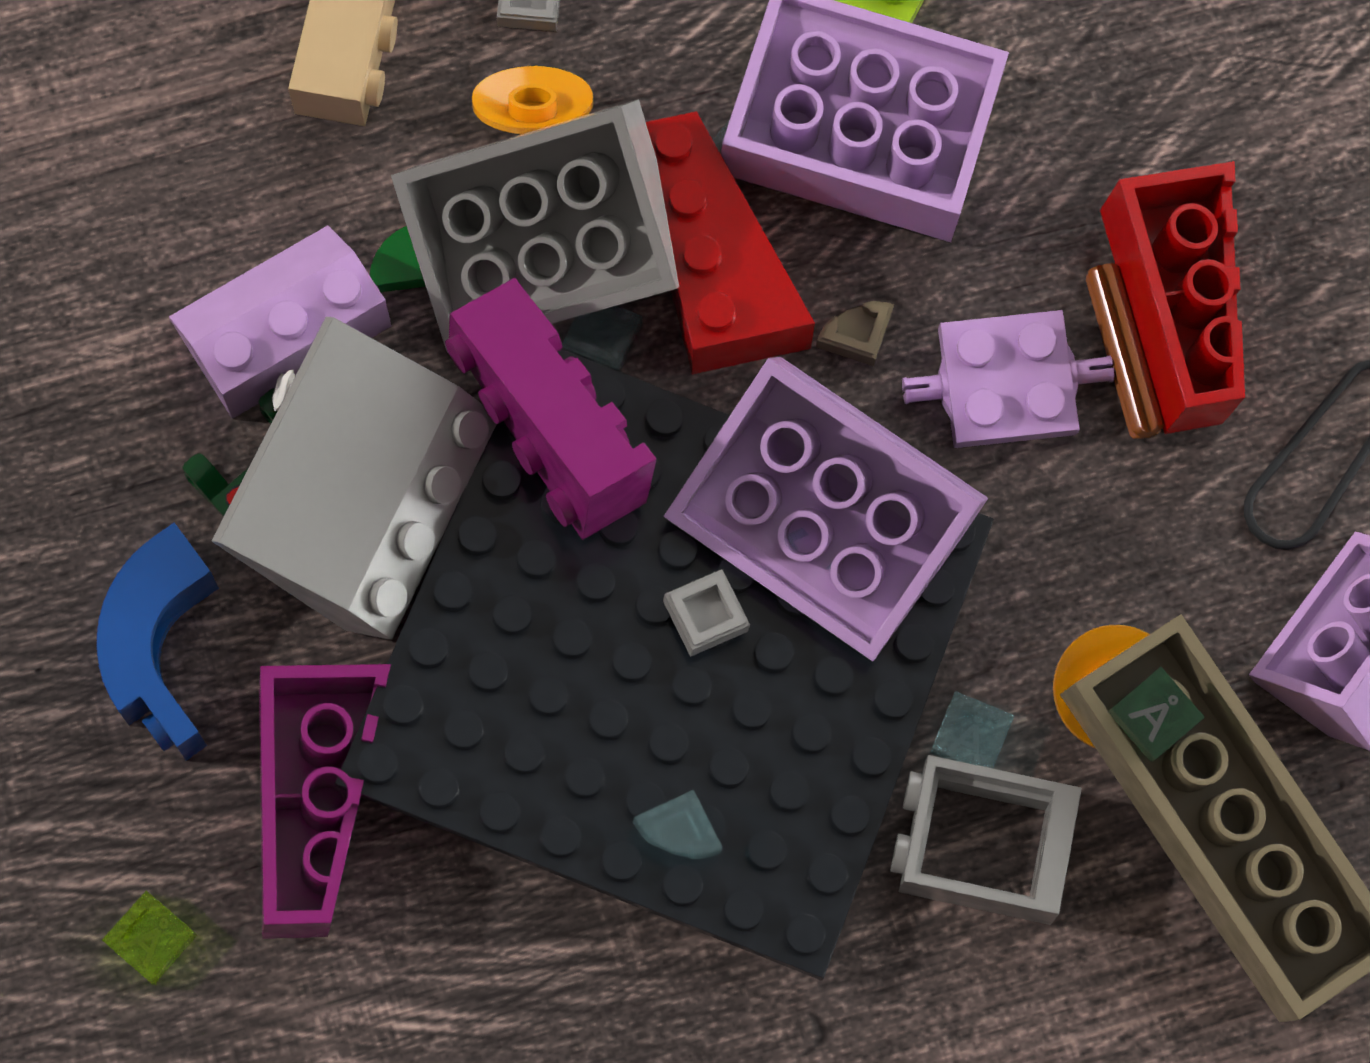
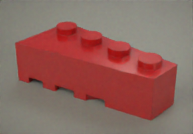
[646,111,815,375]
[1100,161,1245,434]

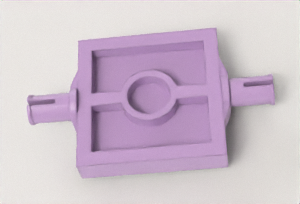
[902,310,1114,448]

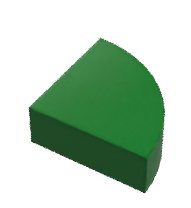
[370,226,426,293]

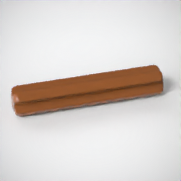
[1086,263,1164,439]

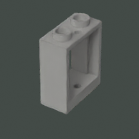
[890,755,1082,925]

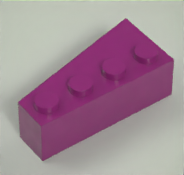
[445,278,657,540]
[259,664,391,939]

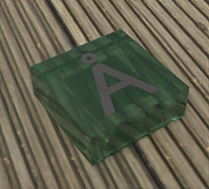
[1107,667,1204,762]

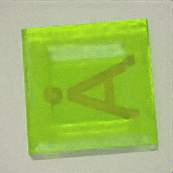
[102,890,198,985]

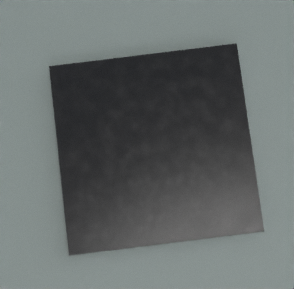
[335,349,994,981]

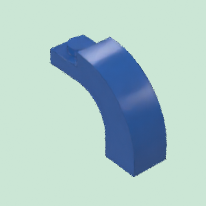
[97,522,219,761]

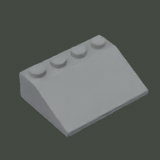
[391,99,679,353]
[212,317,497,640]

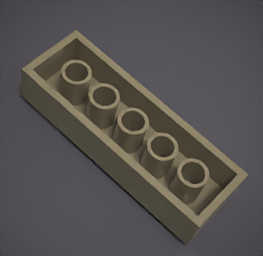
[1060,614,1370,1022]

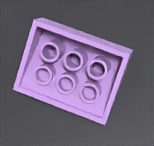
[721,0,1009,242]
[663,357,988,661]

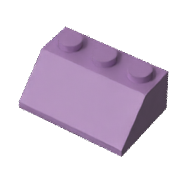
[169,225,391,419]
[1249,531,1370,751]

